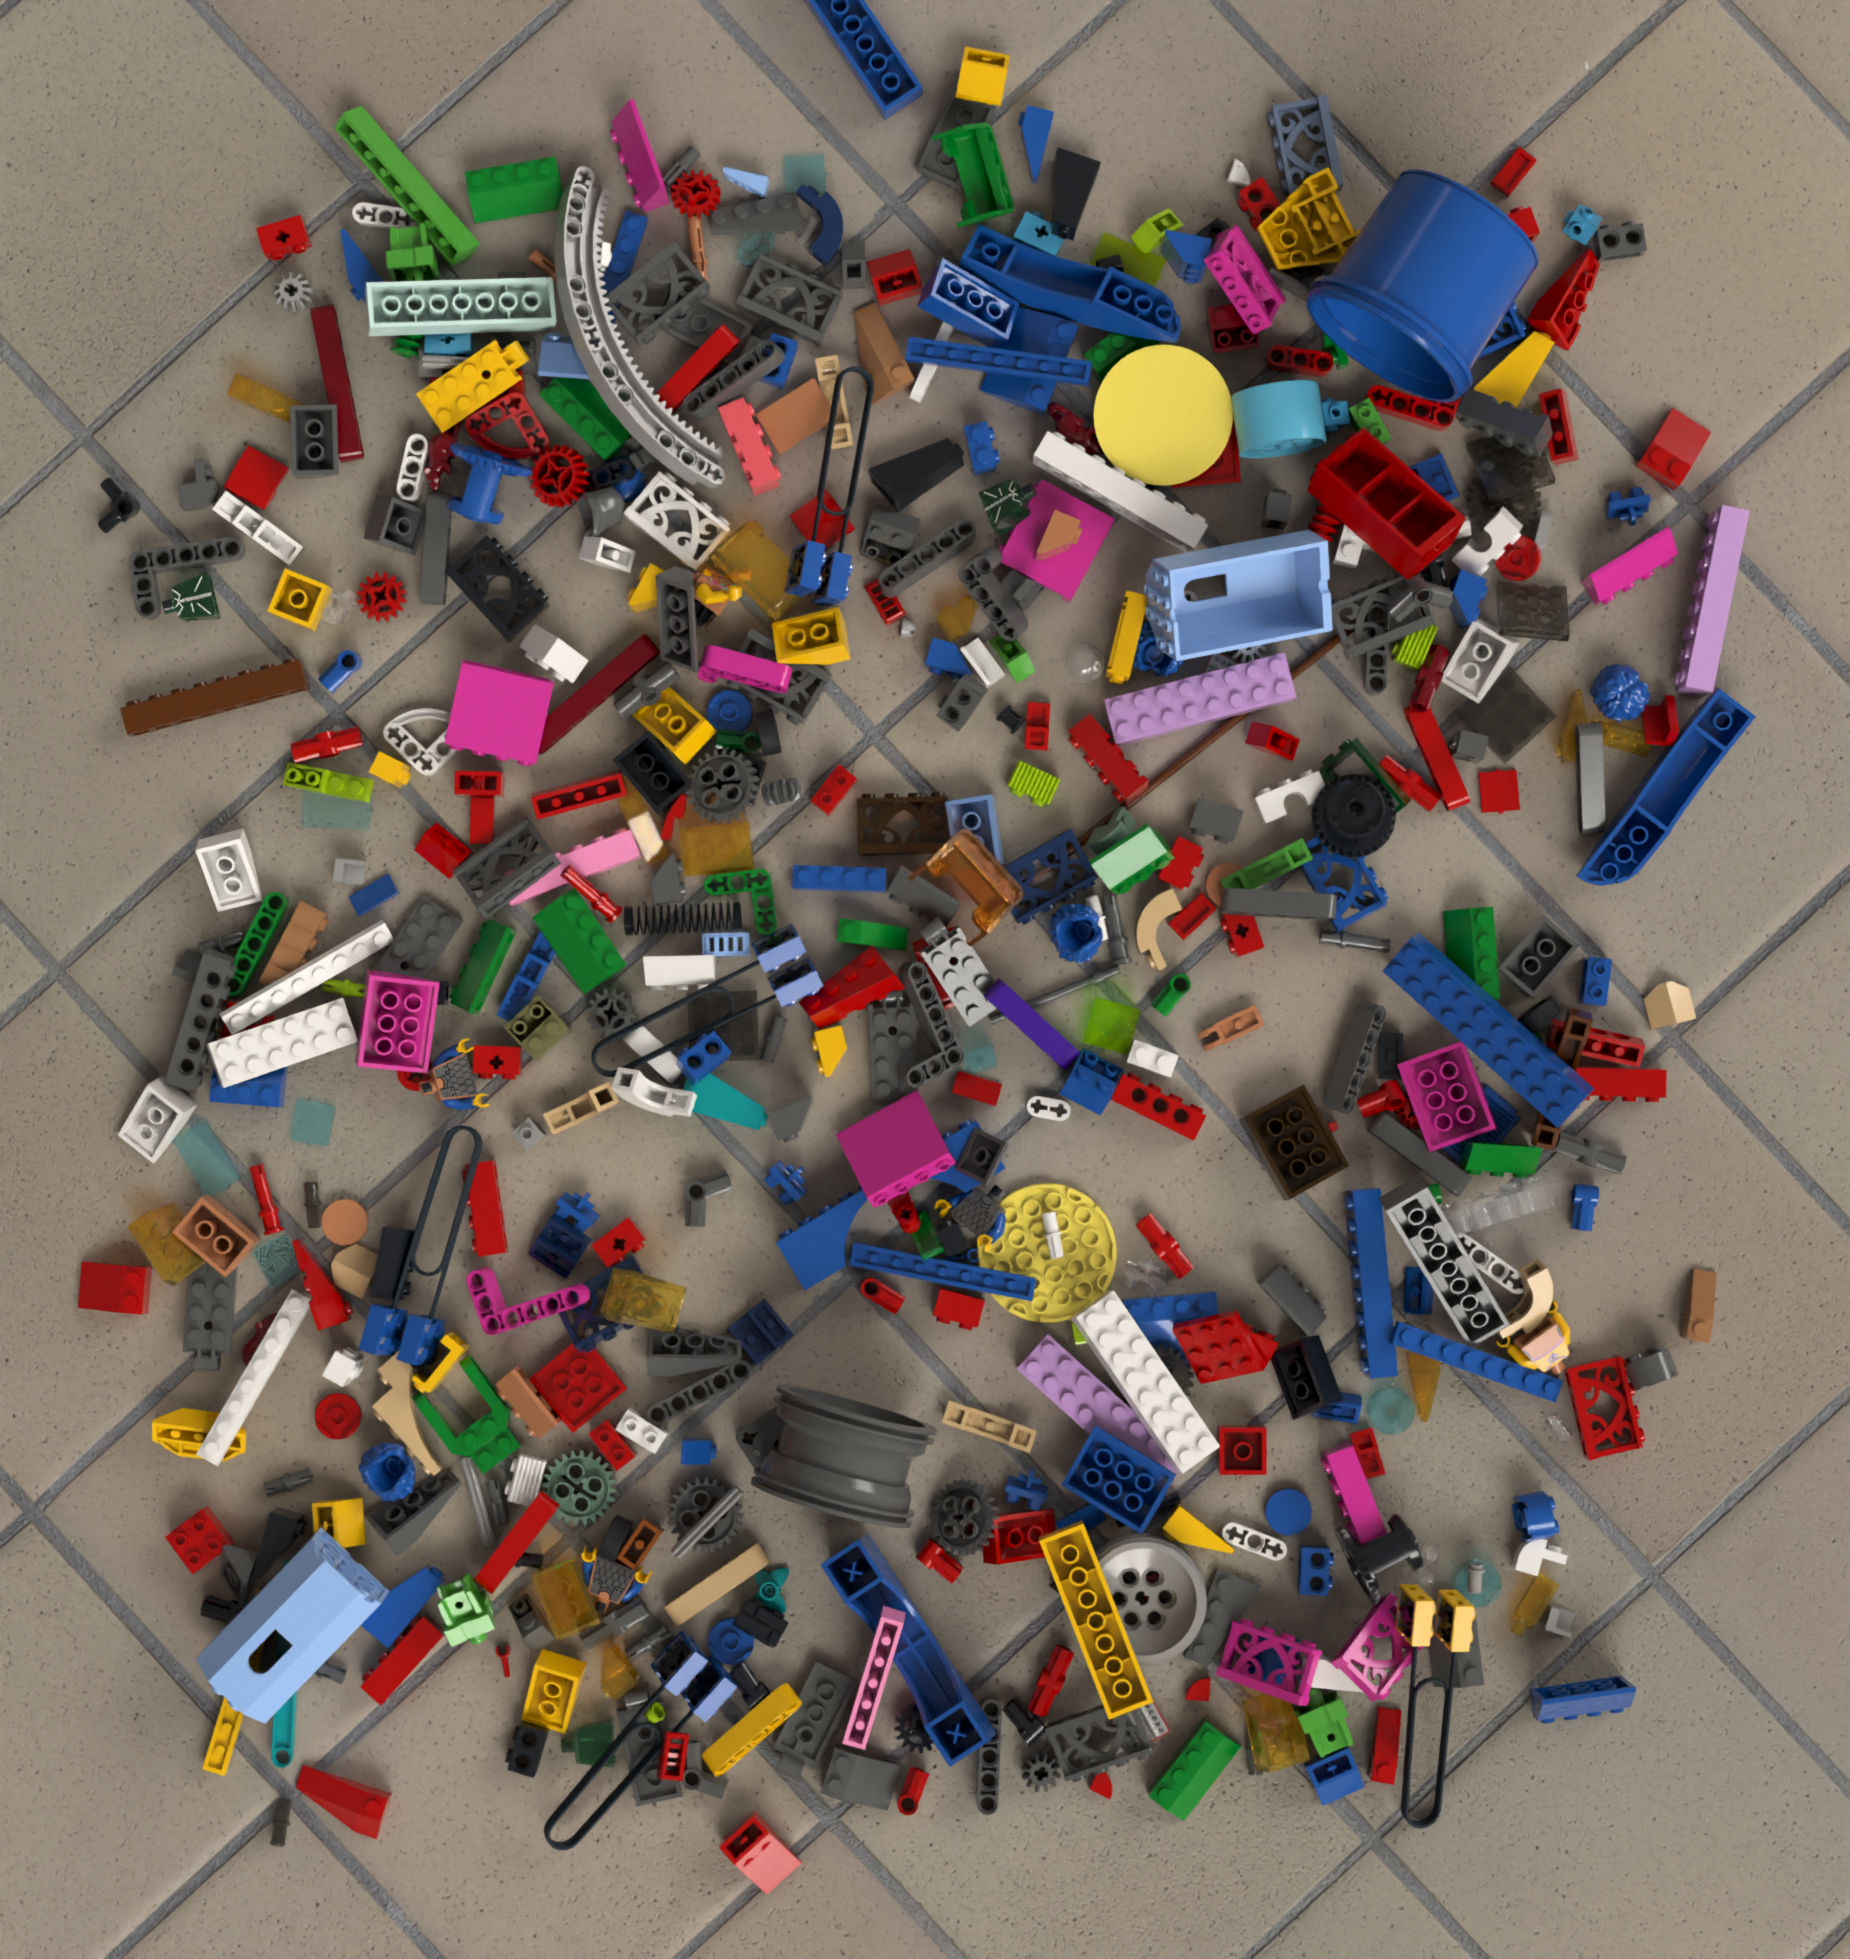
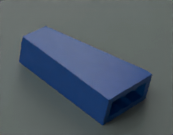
[361,1565,445,1648]

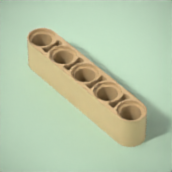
[664,1542,771,1626]

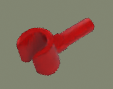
[495,1645,511,1677]

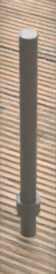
[989,965,1121,1025]

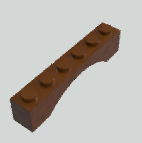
[1530,1007,1593,1151]

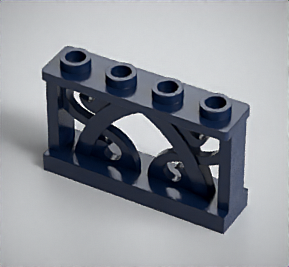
[989,829,1098,925]
[553,1255,662,1353]

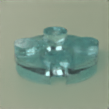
[1367,1388,1415,1435]
[1453,1559,1501,1608]

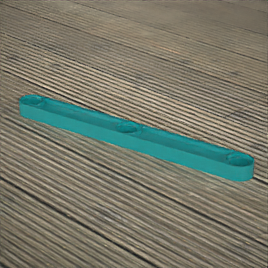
[271,1558,298,1768]

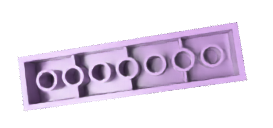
[1674,505,1750,698]
[1104,652,1296,746]
[1016,1333,1176,1473]

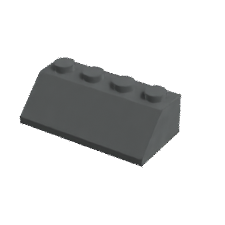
[656,566,698,672]

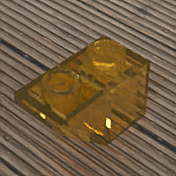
[936,595,978,643]

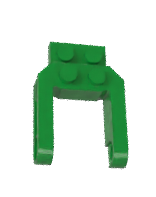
[412,1355,522,1474]

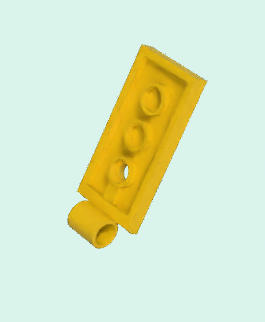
[416,340,530,433]

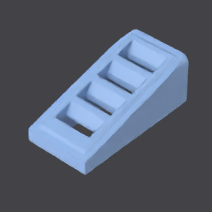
[722,167,769,198]
[702,932,750,957]

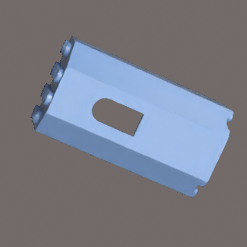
[1144,530,1333,661]
[196,1527,389,1723]

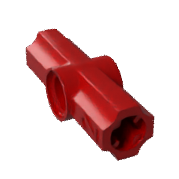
[290,726,364,763]
[1379,754,1442,812]
[1135,1212,1194,1279]
[1027,1644,1075,1717]

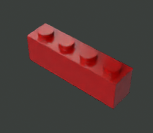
[531,770,627,820]
[1575,1067,1667,1102]
[462,1160,508,1257]
[360,1614,445,1706]

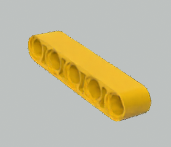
[702,1683,802,1776]

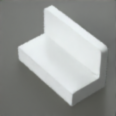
[959,638,1005,688]

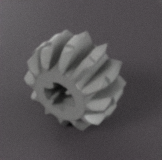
[273,272,313,312]

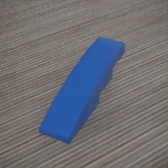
[496,931,556,1022]

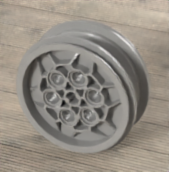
[1095,1533,1207,1665]

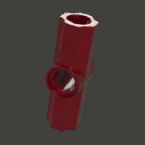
[1408,644,1450,713]

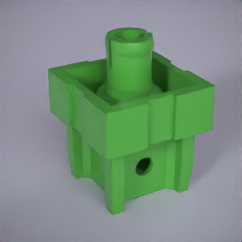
[386,223,441,282]
[436,1573,495,1647]
[1293,1687,1353,1758]

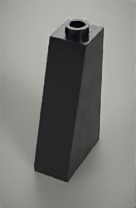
[1051,147,1101,241]
[868,438,964,512]

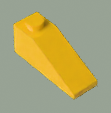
[1161,1504,1234,1554]

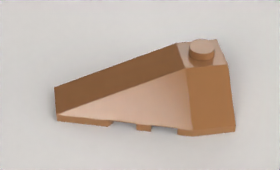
[854,302,915,405]

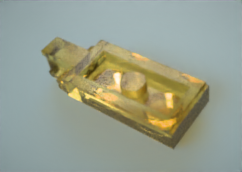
[1590,719,1652,757]
[1510,1573,1559,1637]

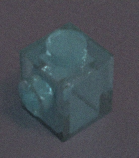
[963,1044,998,1074]

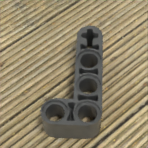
[958,547,1028,641]

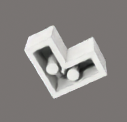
[1332,523,1375,570]
[519,624,588,683]

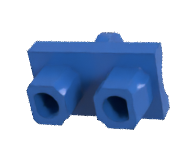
[1606,487,1651,526]
[764,1161,807,1205]
[555,1192,600,1233]
[1005,1470,1049,1511]

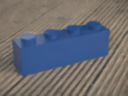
[792,865,886,893]

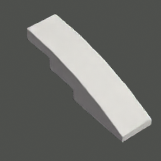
[212,491,303,565]

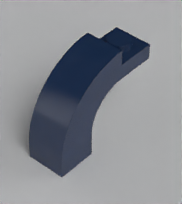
[796,183,843,268]

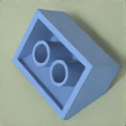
[538,332,607,379]
[945,794,1005,871]

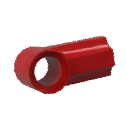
[1357,1080,1406,1118]
[860,1277,906,1315]
[915,1538,964,1584]
[897,1766,929,1816]

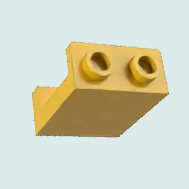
[411,1332,470,1393]

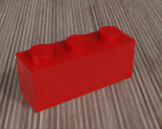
[1538,388,1579,465]

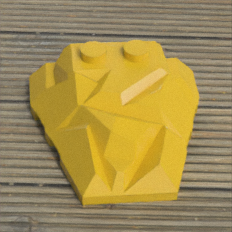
[1257,167,1360,270]

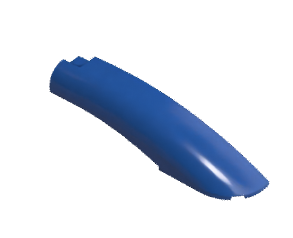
[959,224,1181,343]
[1576,687,1756,886]

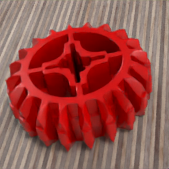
[528,445,590,508]

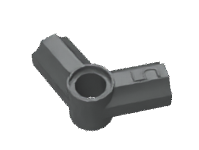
[1386,576,1453,622]
[685,1170,733,1227]
[680,1740,729,1799]

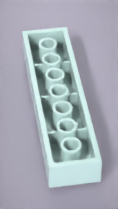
[365,277,557,336]

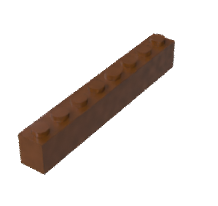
[120,658,310,737]

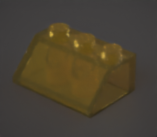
[679,822,754,876]
[127,1203,206,1286]
[531,1557,601,1641]

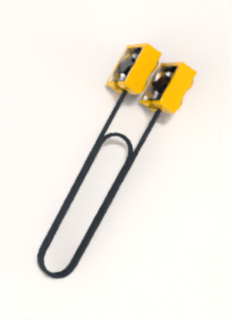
[1395,1584,1475,1829]

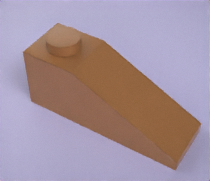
[1680,1269,1717,1343]

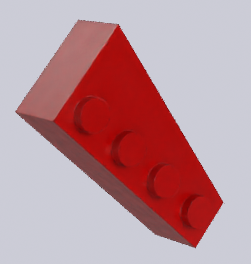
[798,946,905,1030]

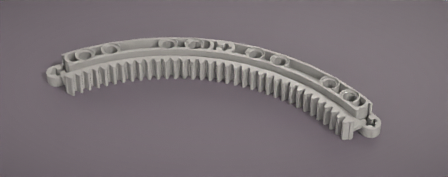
[555,166,725,488]

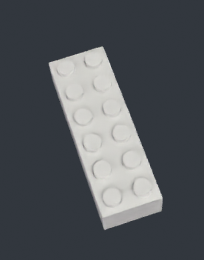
[206,998,358,1088]

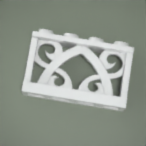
[624,471,731,572]

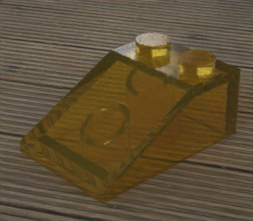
[600,1268,686,1333]
[1242,1694,1310,1773]

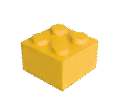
[267,568,332,632]

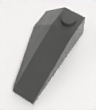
[647,1323,742,1377]
[364,1469,462,1557]

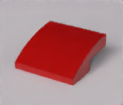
[224,445,289,510]
[789,489,855,551]

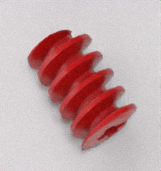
[1308,503,1341,550]

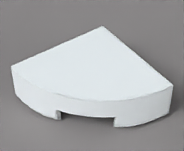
[1227,159,1250,188]

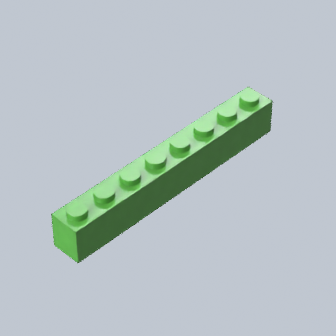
[334,106,480,267]

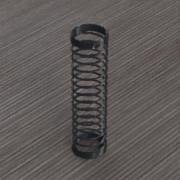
[624,901,742,936]

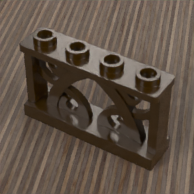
[857,792,951,856]

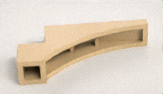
[372,1352,444,1476]

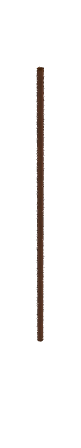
[980,619,1365,923]

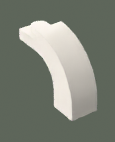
[611,1067,697,1117]

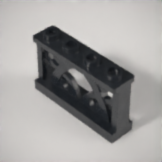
[445,535,550,643]

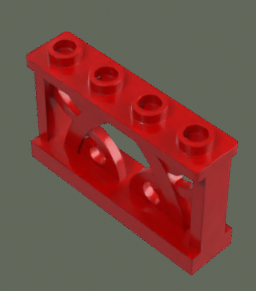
[1564,1355,1645,1461]

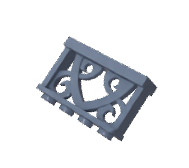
[1267,95,1344,198]

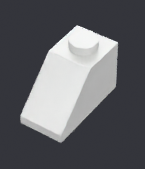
[579,536,636,573]

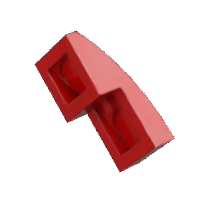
[1025,701,1051,751]
[661,795,688,841]
[1349,1427,1386,1480]

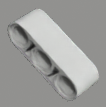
[396,434,429,503]
[623,1026,682,1084]

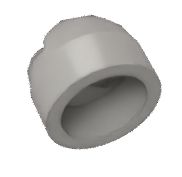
[899,619,916,638]

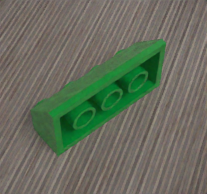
[465,156,563,224]
[539,377,632,464]
[532,888,626,995]
[1443,907,1500,1000]
[449,919,517,1015]
[1147,1717,1241,1821]

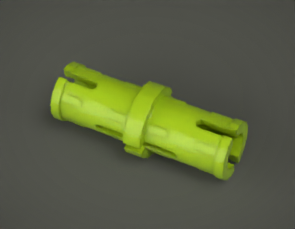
[322,979,365,998]

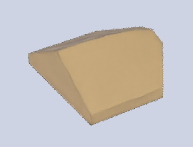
[1643,981,1696,1030]
[331,1243,378,1299]

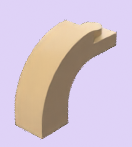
[1135,888,1182,971]
[542,1082,619,1136]
[1497,1259,1553,1339]

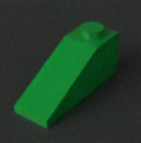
[836,918,909,951]

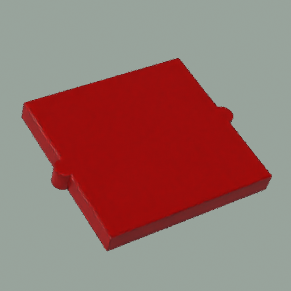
[1478,769,1520,814]

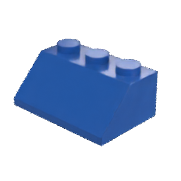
[1160,230,1212,284]
[209,1066,287,1107]

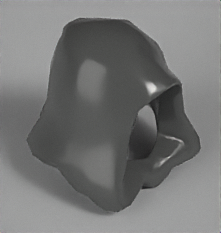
[578,486,624,537]

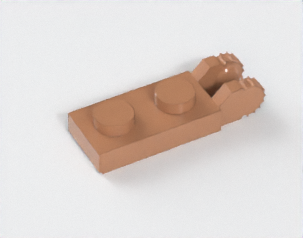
[1197,1004,1265,1052]

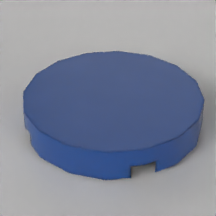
[706,690,753,732]
[1265,1488,1312,1535]
[708,1618,754,1665]

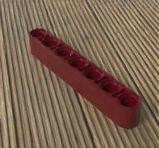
[310,304,364,463]
[538,634,660,755]

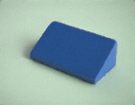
[349,873,400,917]
[1404,1267,1433,1315]
[1311,1392,1362,1424]
[1055,1503,1107,1531]

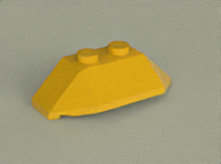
[152,1408,246,1462]

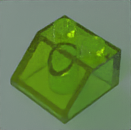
[1082,997,1141,1055]

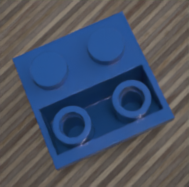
[1448,570,1488,629]
[1060,1048,1124,1116]
[1303,1746,1365,1806]

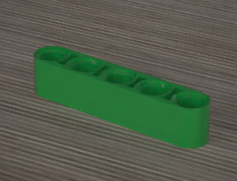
[228,892,289,996]

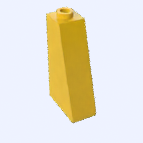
[1473,331,1555,407]

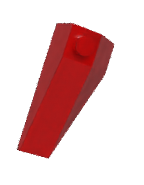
[1527,249,1600,351]
[292,1239,353,1331]
[295,1764,392,1839]

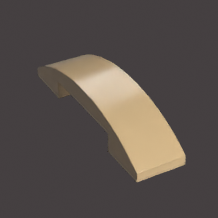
[815,355,853,450]
[941,1400,1037,1453]

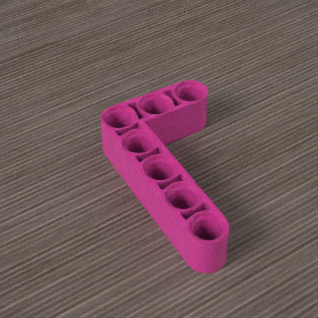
[466,1267,590,1335]

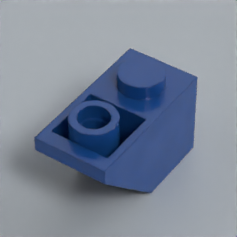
[925,638,971,680]

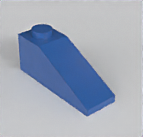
[1018,105,1054,184]
[340,228,384,304]

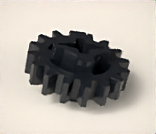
[894,1704,935,1754]

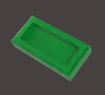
[906,1210,944,1261]

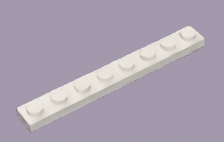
[219,920,394,1035]
[196,1290,311,1466]

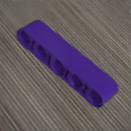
[983,978,1080,1070]

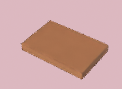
[756,377,838,455]

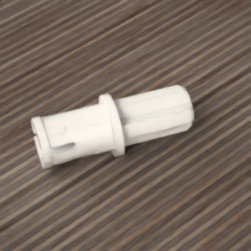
[1085,895,1110,941]
[1041,1212,1063,1259]

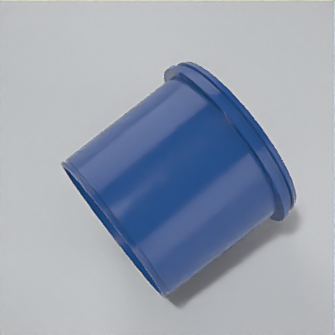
[1306,169,1539,403]

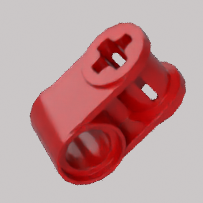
[887,1191,921,1233]

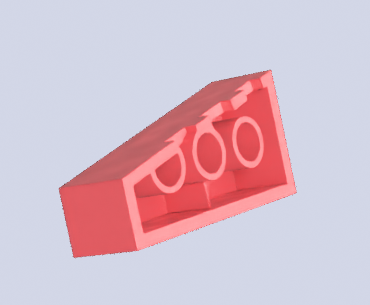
[718,397,781,496]

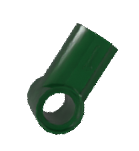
[715,729,761,754]

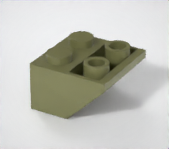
[504,995,572,1062]

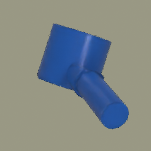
[946,1249,979,1263]

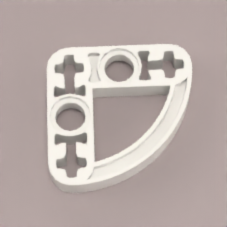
[383,708,458,776]

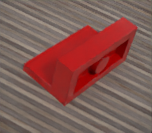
[1641,695,1679,746]
[414,822,472,879]

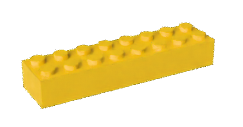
[1038,1520,1153,1720]

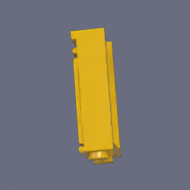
[1105,591,1147,685]

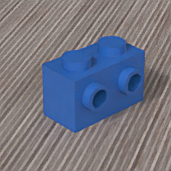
[964,421,1000,476]

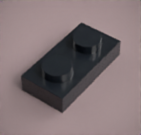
[1378,1033,1403,1080]

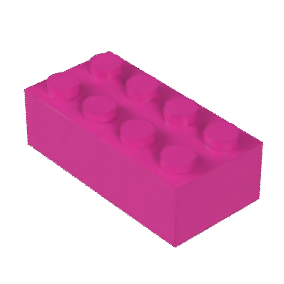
[1320,1442,1387,1544]

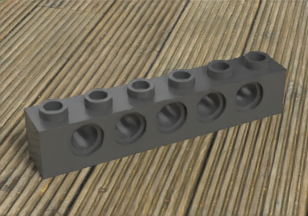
[165,949,237,1091]

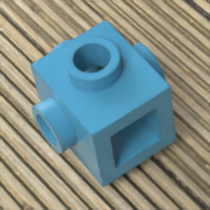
[1562,204,1602,245]
[1321,398,1350,433]

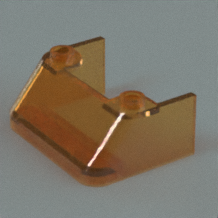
[908,829,1024,947]

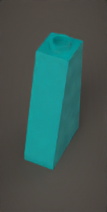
[683,1063,768,1130]

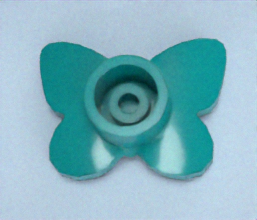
[754,1568,789,1613]

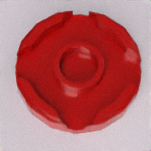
[1495,535,1541,581]
[315,1393,362,1439]

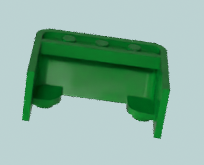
[931,123,1014,227]

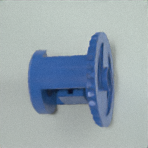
[446,443,532,525]

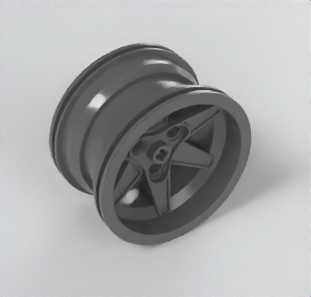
[751,1385,937,1528]

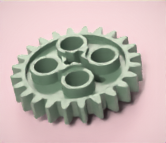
[541,1449,618,1526]

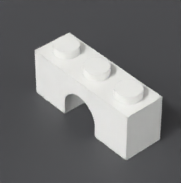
[1452,507,1523,576]
[1253,769,1325,825]

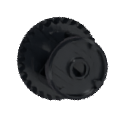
[1312,774,1396,858]
[1335,1513,1424,1606]

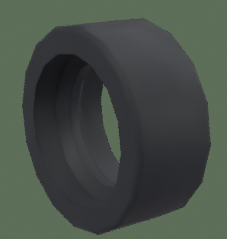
[755,710,782,756]
[1517,996,1562,1033]
[597,1515,633,1562]

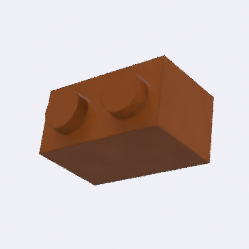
[617,1516,664,1571]

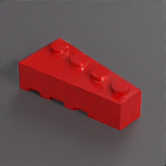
[1068,714,1148,806]

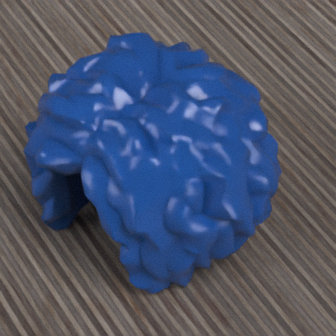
[1133,621,1183,677]
[1589,664,1650,723]
[1048,904,1103,963]
[358,1443,416,1502]

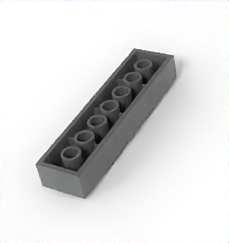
[1379,1174,1510,1347]

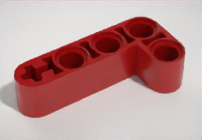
[1365,385,1461,431]

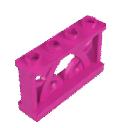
[1204,224,1286,334]
[1331,1592,1424,1702]
[1216,1618,1322,1706]

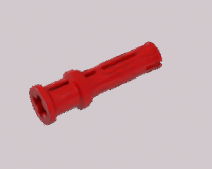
[560,865,623,923]
[249,1164,284,1236]

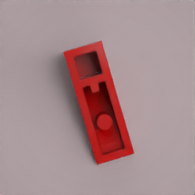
[1367,1706,1402,1785]

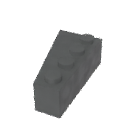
[1456,389,1553,458]

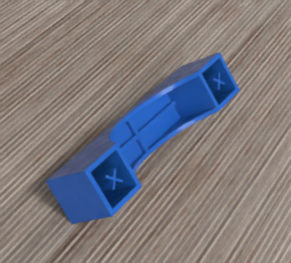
[776,1119,1006,1291]
[820,1534,996,1767]

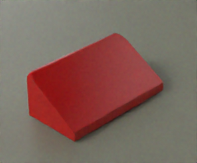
[951,1071,1002,1106]

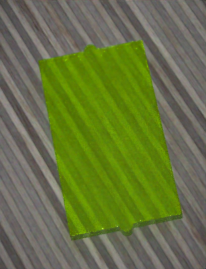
[1090,232,1166,287]

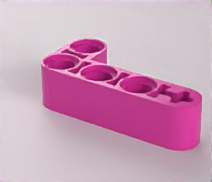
[697,645,792,693]

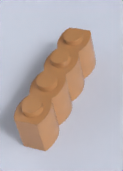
[258,901,329,987]

